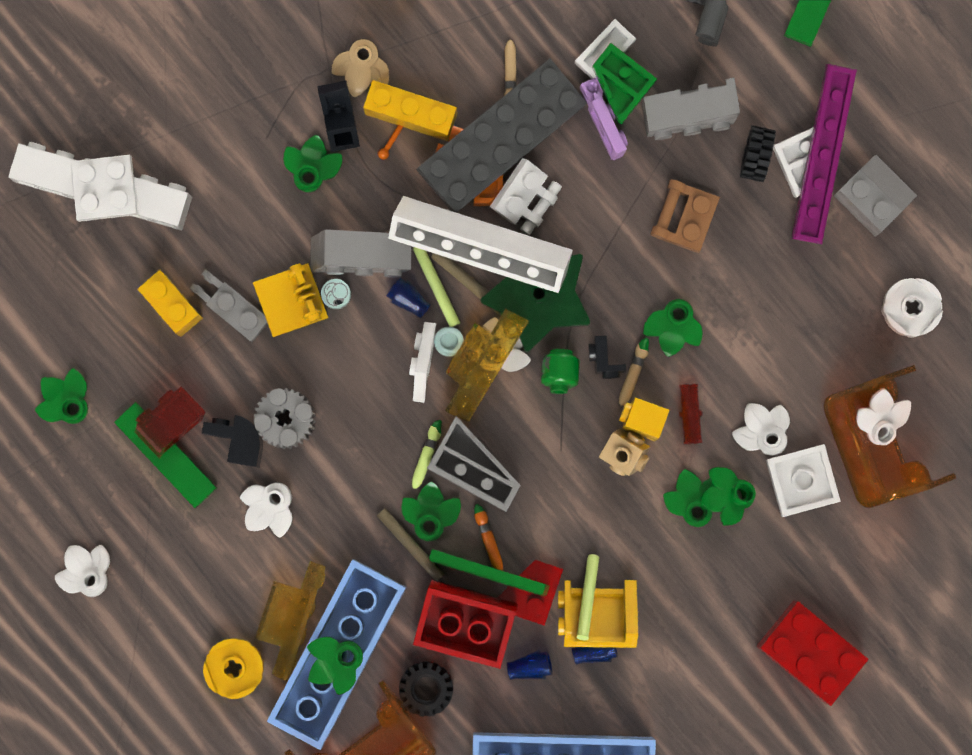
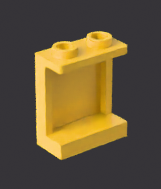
[558,580,638,648]

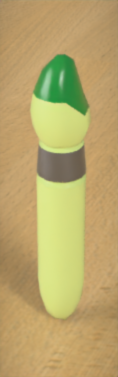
[412,420,442,489]

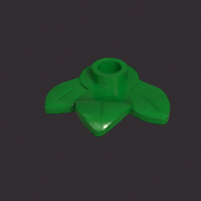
[283,135,343,193]
[643,299,703,357]
[35,368,88,424]
[700,467,756,526]
[663,469,713,527]
[401,482,461,541]
[307,637,363,695]

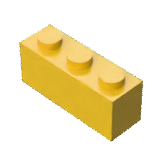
[363,80,457,141]

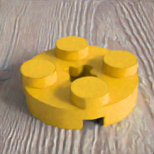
[203,638,264,699]

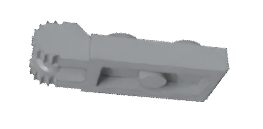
[190,269,268,342]

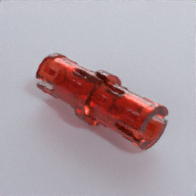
[679,384,703,445]

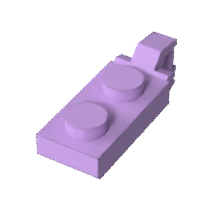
[580,78,628,161]

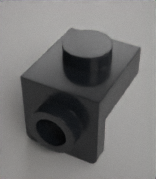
[588,336,626,379]

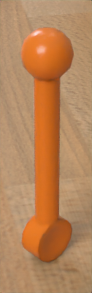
[378,125,403,160]

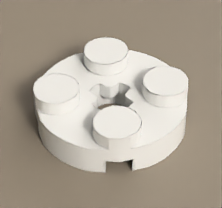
[881,278,943,338]

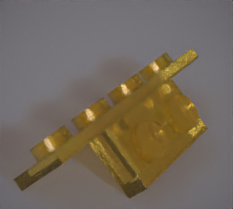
[445,309,529,422]
[255,561,326,681]

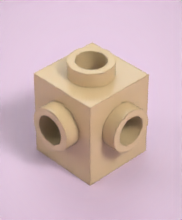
[599,428,650,476]

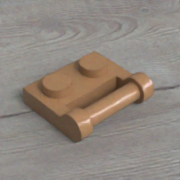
[650,179,720,253]

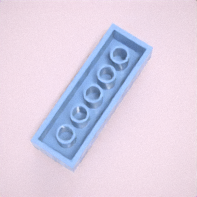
[267,559,407,750]
[473,732,656,755]

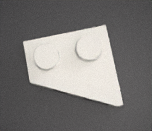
[773,127,813,197]
[409,322,436,403]

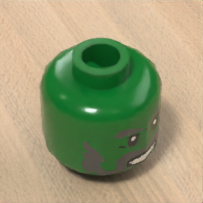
[541,349,580,394]

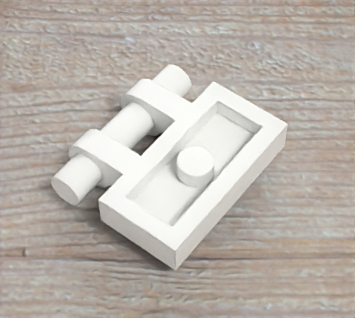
[490,158,562,236]

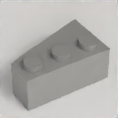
[642,78,740,140]
[310,230,411,278]
[427,416,521,512]

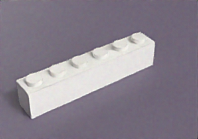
[8,142,192,231]
[388,196,573,293]

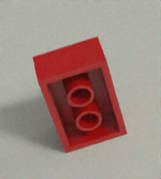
[413,580,518,669]
[756,600,869,706]

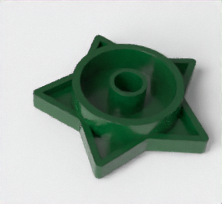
[480,254,590,353]

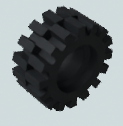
[740,125,776,182]
[399,661,453,717]

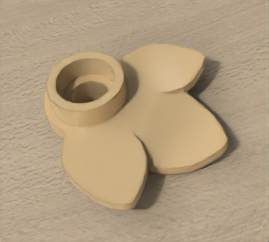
[332,39,389,97]

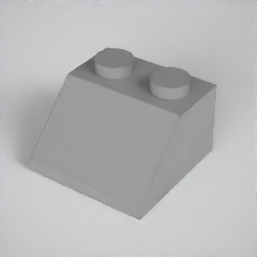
[834,155,918,237]

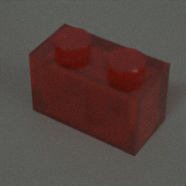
[135,386,206,458]

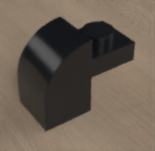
[317,81,360,152]
[202,415,263,468]

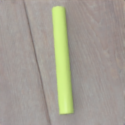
[413,247,461,327]
[577,554,599,641]

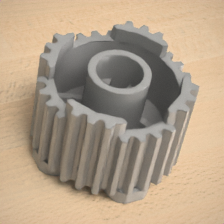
[254,388,316,449]

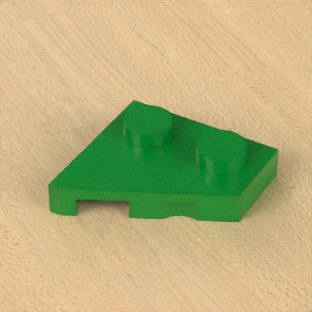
[592,43,657,125]

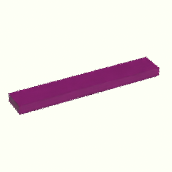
[791,64,857,244]

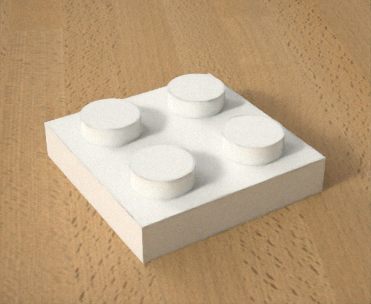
[71,154,138,222]
[766,444,841,517]

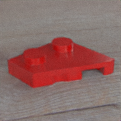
[497,560,563,626]

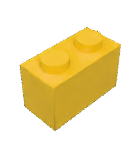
[138,270,203,337]
[619,397,669,441]

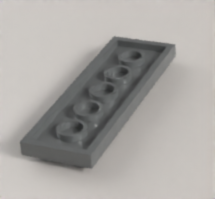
[416,59,587,213]

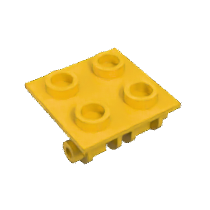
[253,263,328,337]

